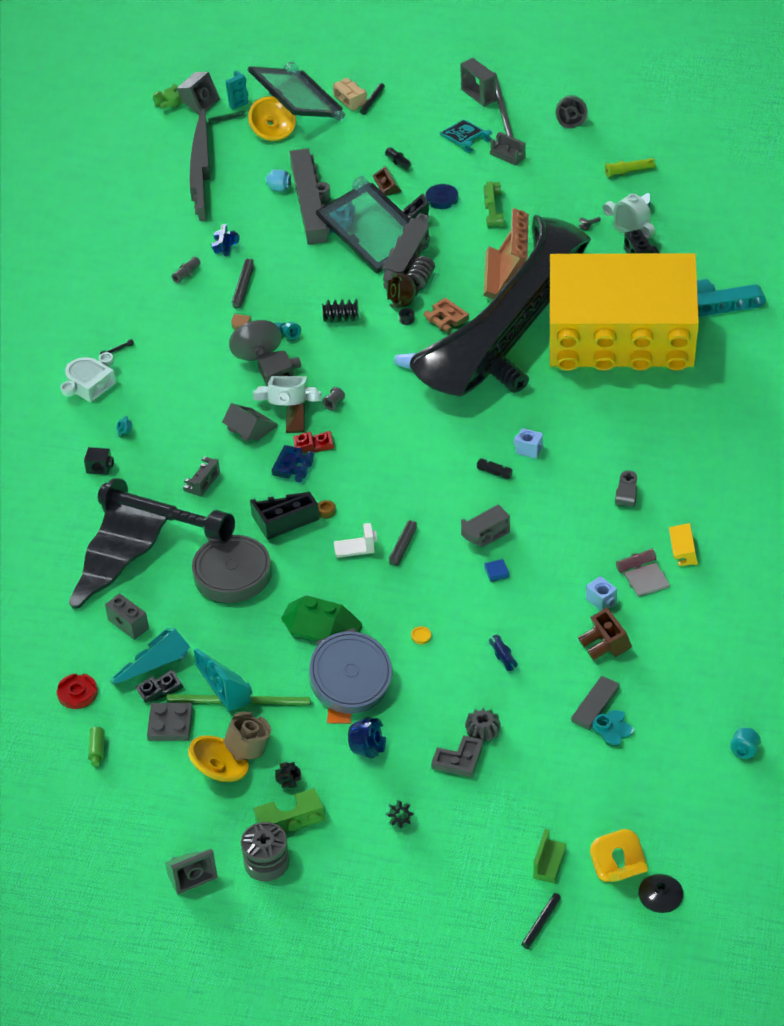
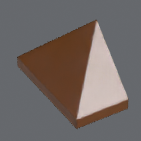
[286,404,305,433]

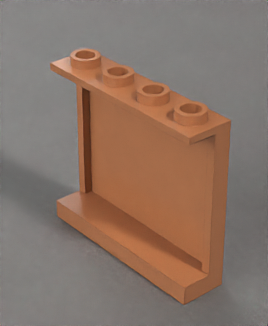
[483,208,529,299]

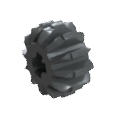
[465,707,501,742]

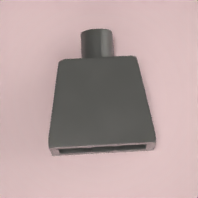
[257,351,301,386]

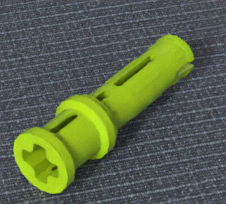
[604,158,655,178]

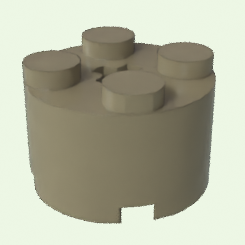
[223,712,271,761]

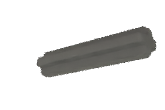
[389,520,417,566]

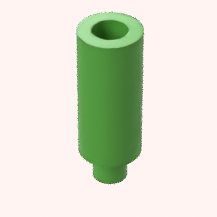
[88,727,105,767]

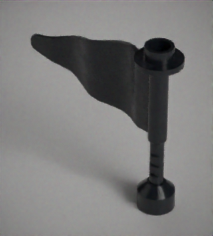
[69,478,235,609]

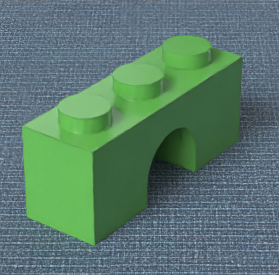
[254,788,325,833]

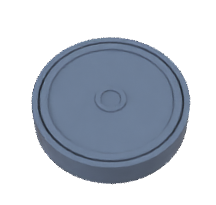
[309,631,392,714]

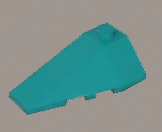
[110,627,190,684]
[194,648,252,712]

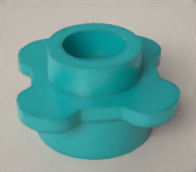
[116,416,132,437]

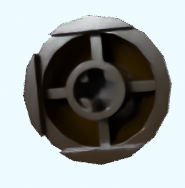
[387,273,418,308]

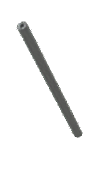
[493,72,514,138]

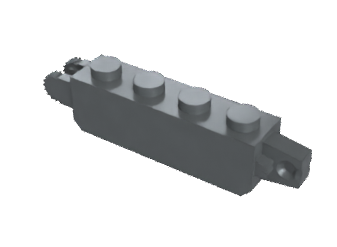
[382,213,429,290]

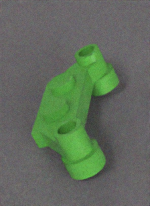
[483,181,504,227]

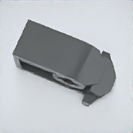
[461,504,510,547]

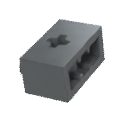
[105,593,149,640]

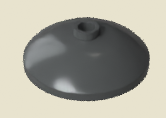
[229,320,282,361]

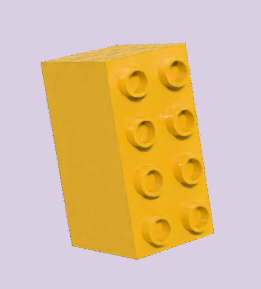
[550,253,699,371]

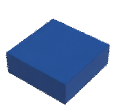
[484,559,509,582]

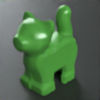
[152,84,183,109]

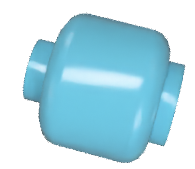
[266,169,291,192]

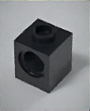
[84,447,114,475]

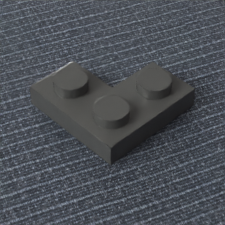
[431,736,484,777]

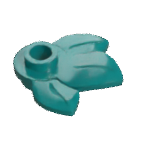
[592,710,634,745]

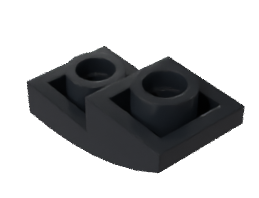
[135,669,184,703]

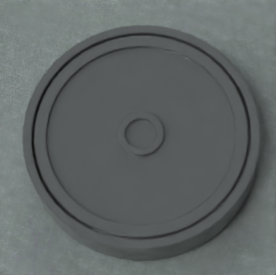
[192,535,271,603]

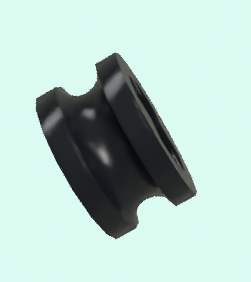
[399,308,415,325]

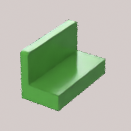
[533,829,566,884]

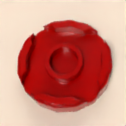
[56,673,98,709]

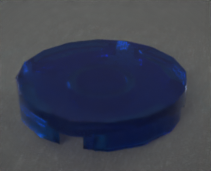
[425,184,458,209]

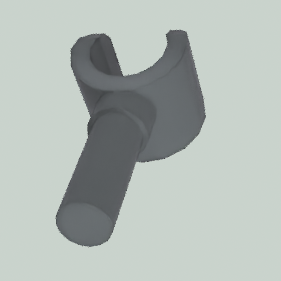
[578,217,601,230]

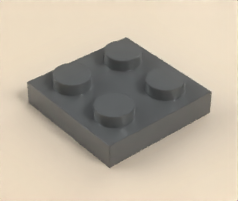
[147,703,193,741]

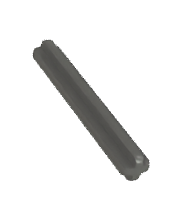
[232,258,254,308]

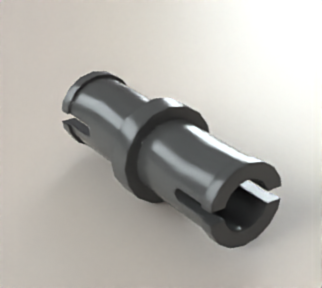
[171,257,201,283]

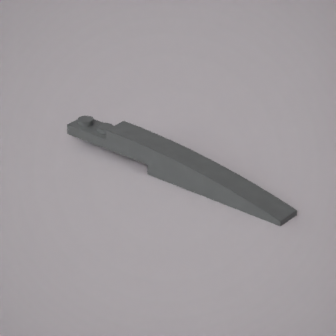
[190,109,210,221]

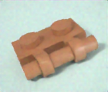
[424,297,469,333]

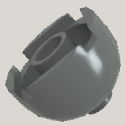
[555,95,588,129]

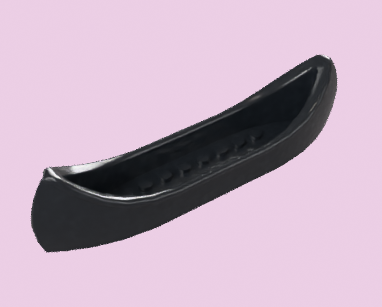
[410,215,591,397]

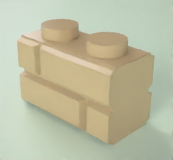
[333,78,367,111]

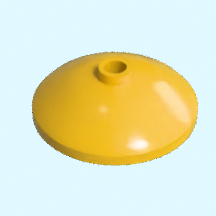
[248,96,296,141]
[188,735,249,782]

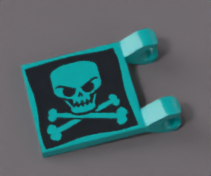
[440,119,492,153]

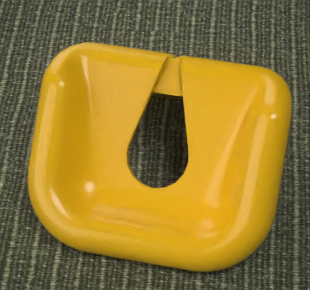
[590,829,648,882]

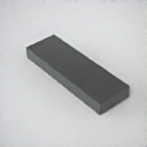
[571,676,620,730]

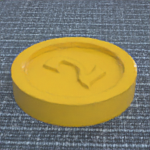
[411,626,431,644]

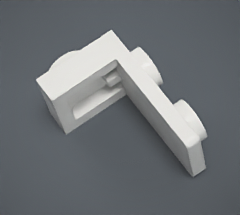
[334,523,377,558]

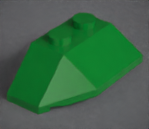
[281,595,362,641]

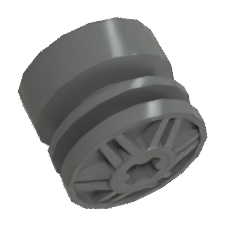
[241,822,290,882]

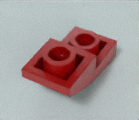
[293,431,335,452]

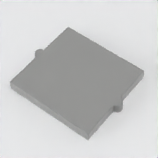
[624,563,670,597]

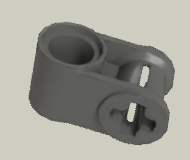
[615,471,637,507]

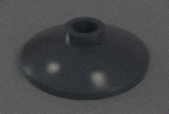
[638,874,683,913]

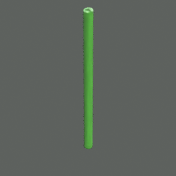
[167,694,311,705]

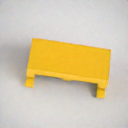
[669,523,698,566]

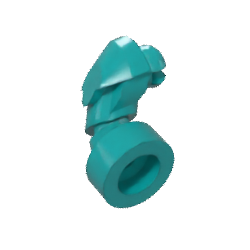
[274,322,301,341]

